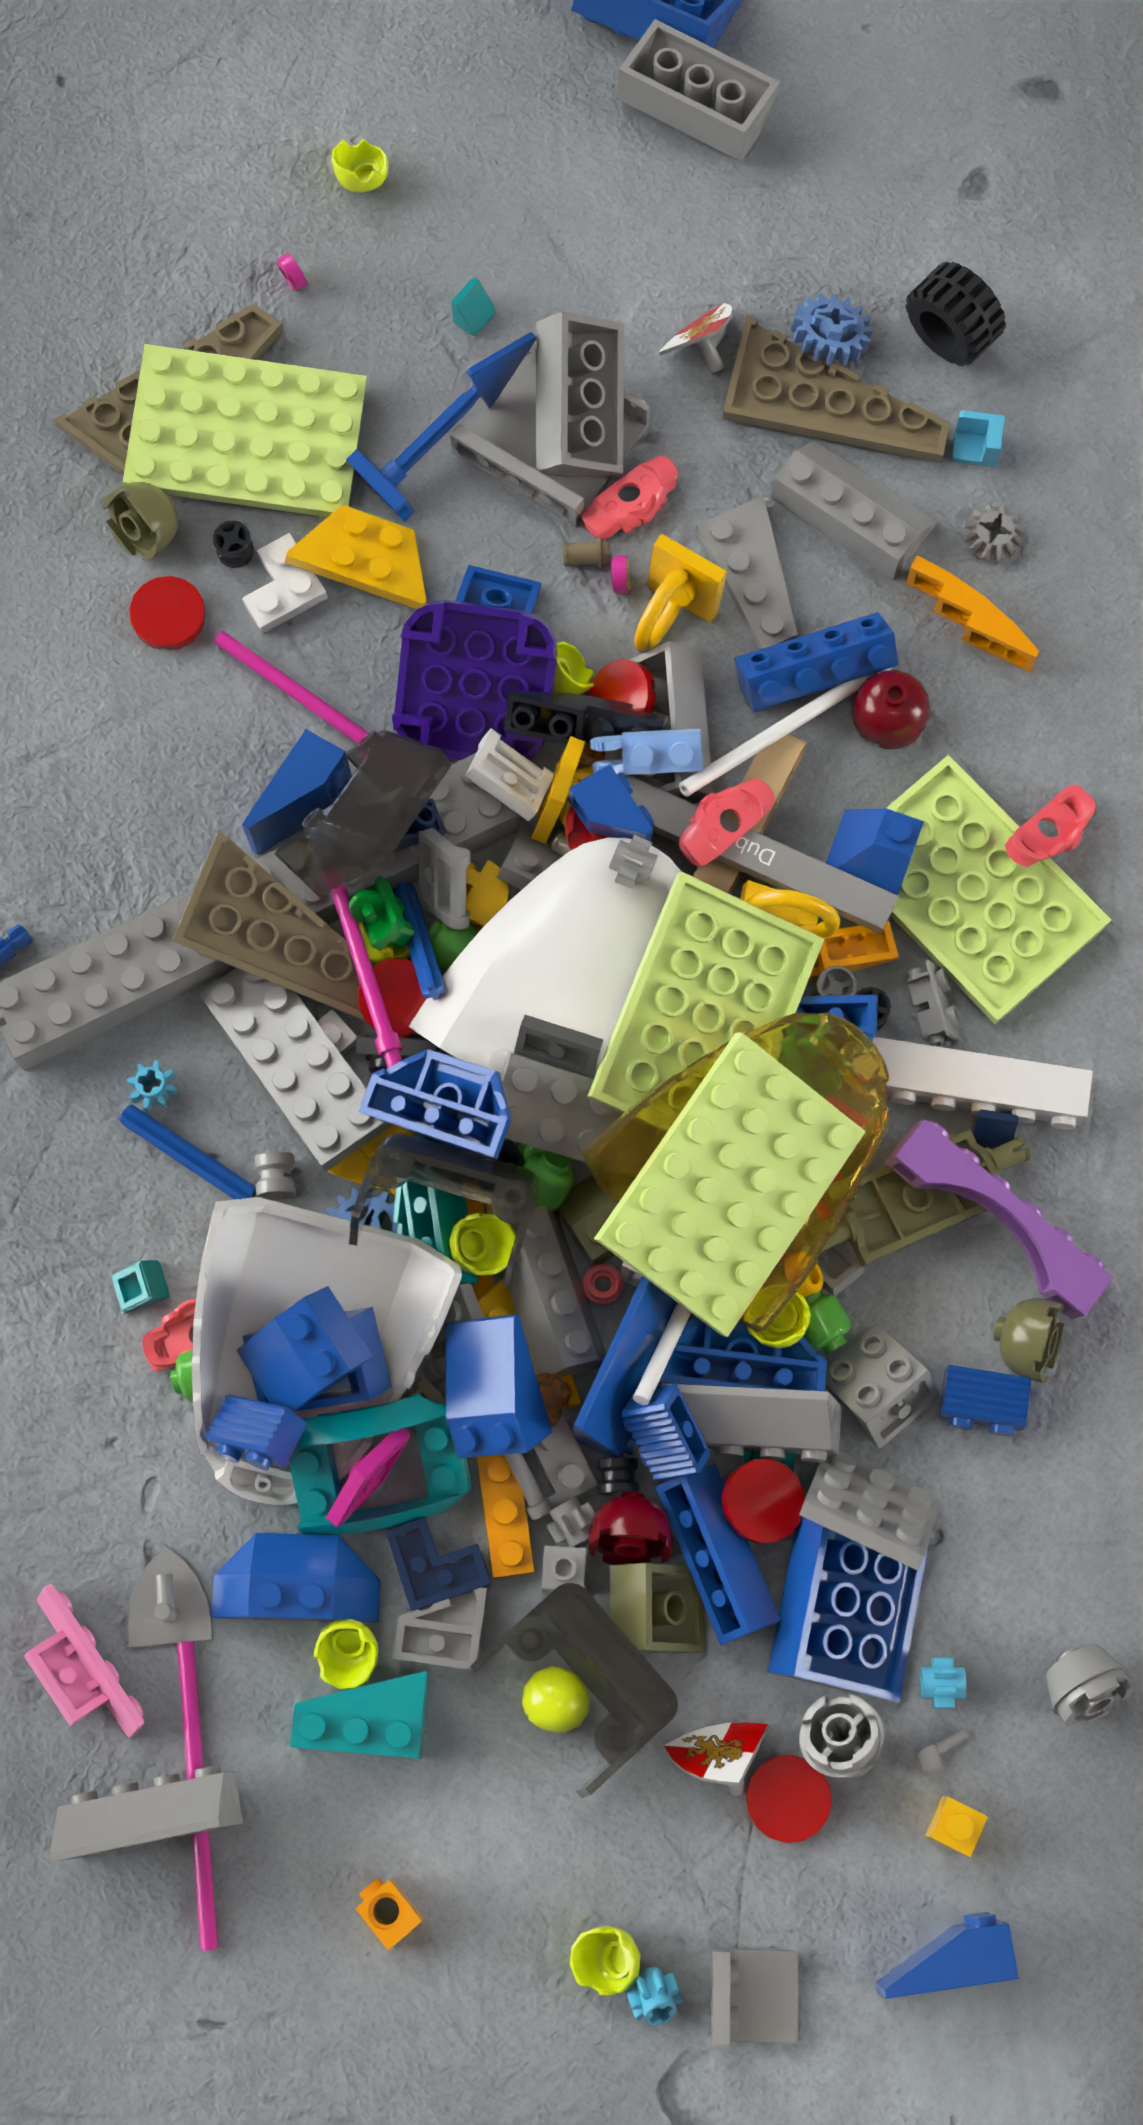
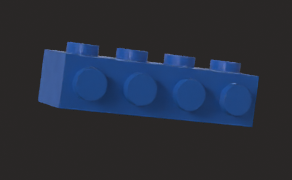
[734,612,899,712]
[656,1463,781,1645]

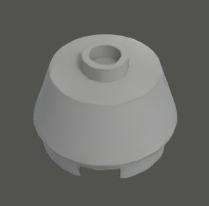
[1046,1645,1133,1726]
[799,1694,885,1780]

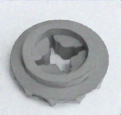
[964,503,1025,562]

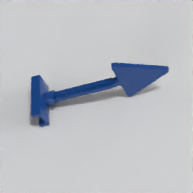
[346,332,537,522]

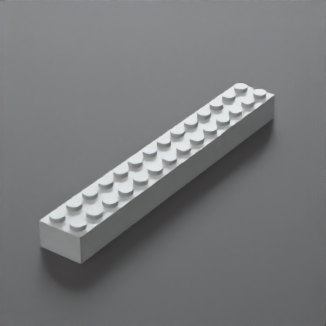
[0,753,518,1071]

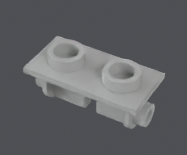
[906,960,962,1046]

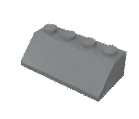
[617,19,781,161]
[536,311,624,477]
[771,441,937,580]
[621,641,713,804]
[502,1205,606,1383]
[661,1383,842,1462]
[50,1765,243,1862]

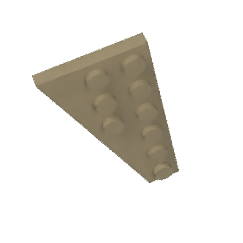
[53,303,283,476]
[722,314,950,463]
[172,829,374,1020]

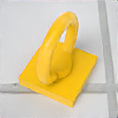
[634,534,727,653]
[531,736,593,844]
[740,880,840,938]

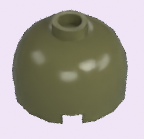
[103,482,178,561]
[994,1298,1066,1383]

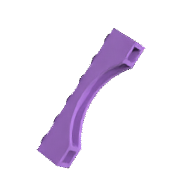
[884,1119,1113,1319]

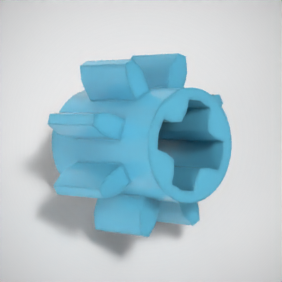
[127,1060,178,1112]
[920,1657,966,1709]
[626,1967,684,2025]

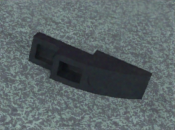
[504,691,667,751]

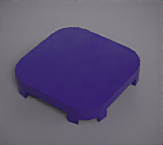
[392,600,558,761]

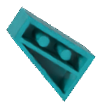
[393,1160,478,1285]
[290,1671,430,1759]

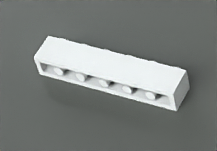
[843,1037,1093,1130]

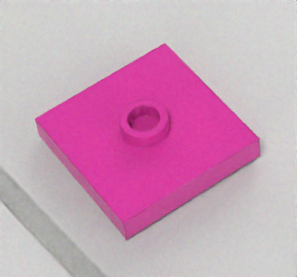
[326,1428,411,1527]

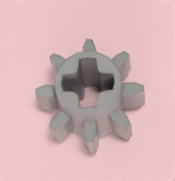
[609,835,658,889]
[546,1497,596,1547]

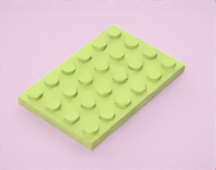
[122,344,367,517]
[887,755,1111,1025]
[587,872,824,1133]
[594,1033,866,1337]

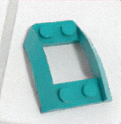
[289,1393,472,1535]

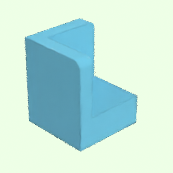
[952,410,1005,468]

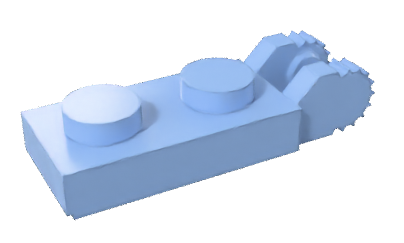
[590,729,704,775]

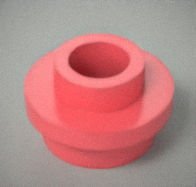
[583,1264,623,1305]

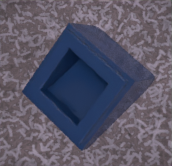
[972,1109,1019,1149]

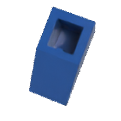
[568,764,655,841]

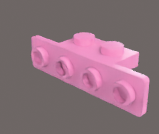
[24,1584,144,1738]

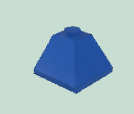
[826,808,924,896]

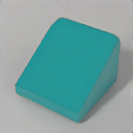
[451,277,495,336]
[111,1260,170,1313]

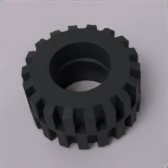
[905,261,1006,366]

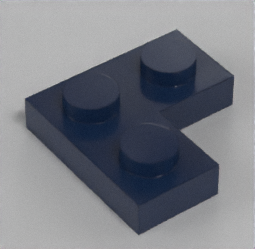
[386,1517,492,1611]

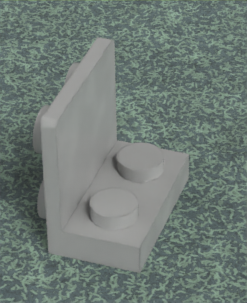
[825,1325,941,1449]
[710,1948,798,2046]

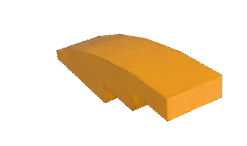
[906,555,1039,673]
[807,921,899,983]

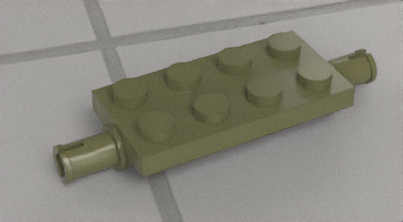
[806,1129,1031,1267]

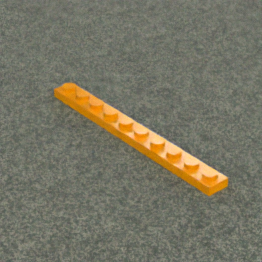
[461,1169,535,1579]

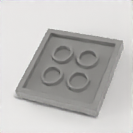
[799,1451,940,1571]

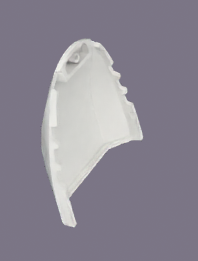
[409,837,681,1078]
[192,1197,462,1505]

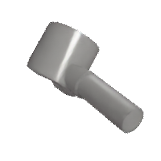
[914,1728,969,1773]

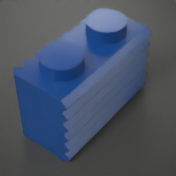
[939,1365,1031,1437]
[622,1383,711,1481]
[206,1394,307,1471]

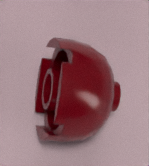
[852,670,930,750]
[588,1492,673,1565]

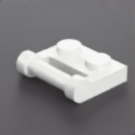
[465,728,554,821]

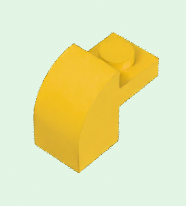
[466,860,510,932]

